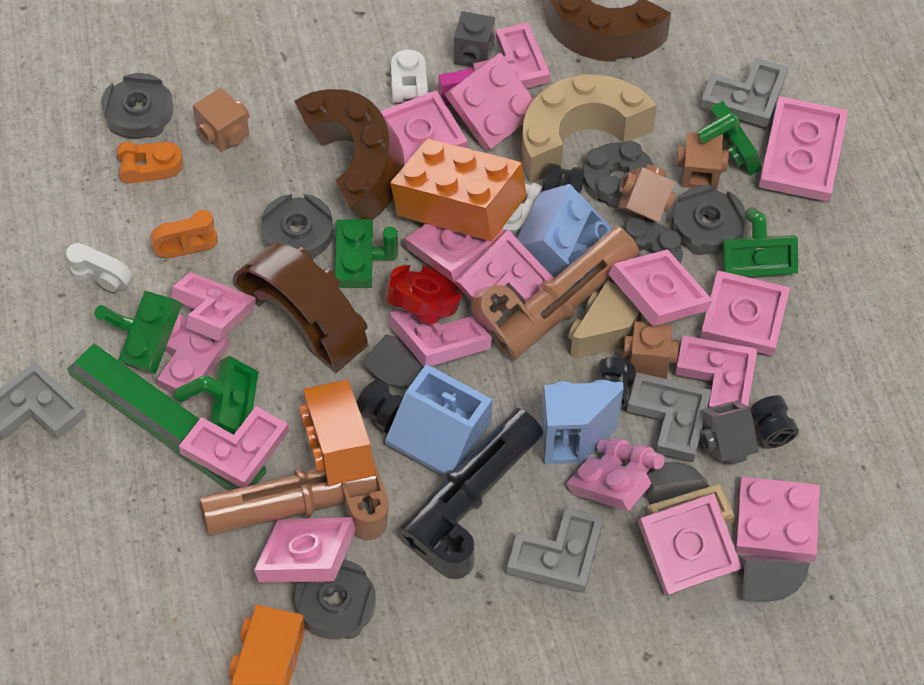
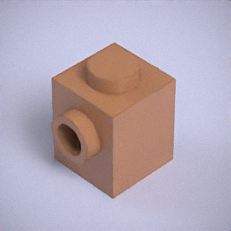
[193,87,250,152]
[676,132,729,191]
[617,164,675,223]
[623,321,679,379]

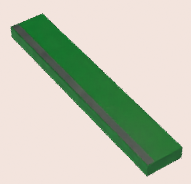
[68,343,267,491]

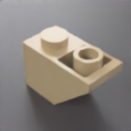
[568,280,645,359]

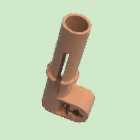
[471,226,639,361]
[199,458,389,540]

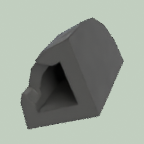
[362,334,424,387]
[646,462,709,505]
[738,555,810,602]

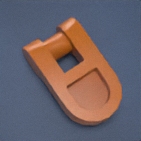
[116,142,183,183]
[150,210,218,258]

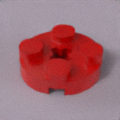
[385,265,462,324]

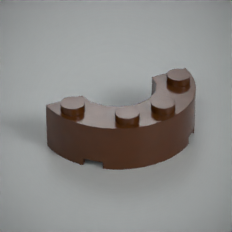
[543,0,671,62]
[294,89,404,220]
[233,242,368,373]

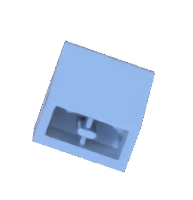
[517,184,612,285]
[385,364,493,475]
[541,380,623,464]

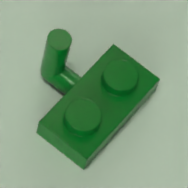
[696,100,762,176]
[722,207,798,277]
[335,219,398,288]
[94,290,183,374]
[174,356,259,435]

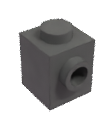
[454,11,495,67]
[701,400,759,464]

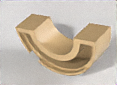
[521,74,657,183]

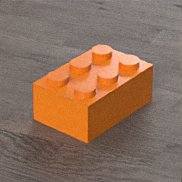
[390,138,527,242]

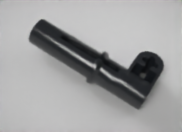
[397,408,544,579]

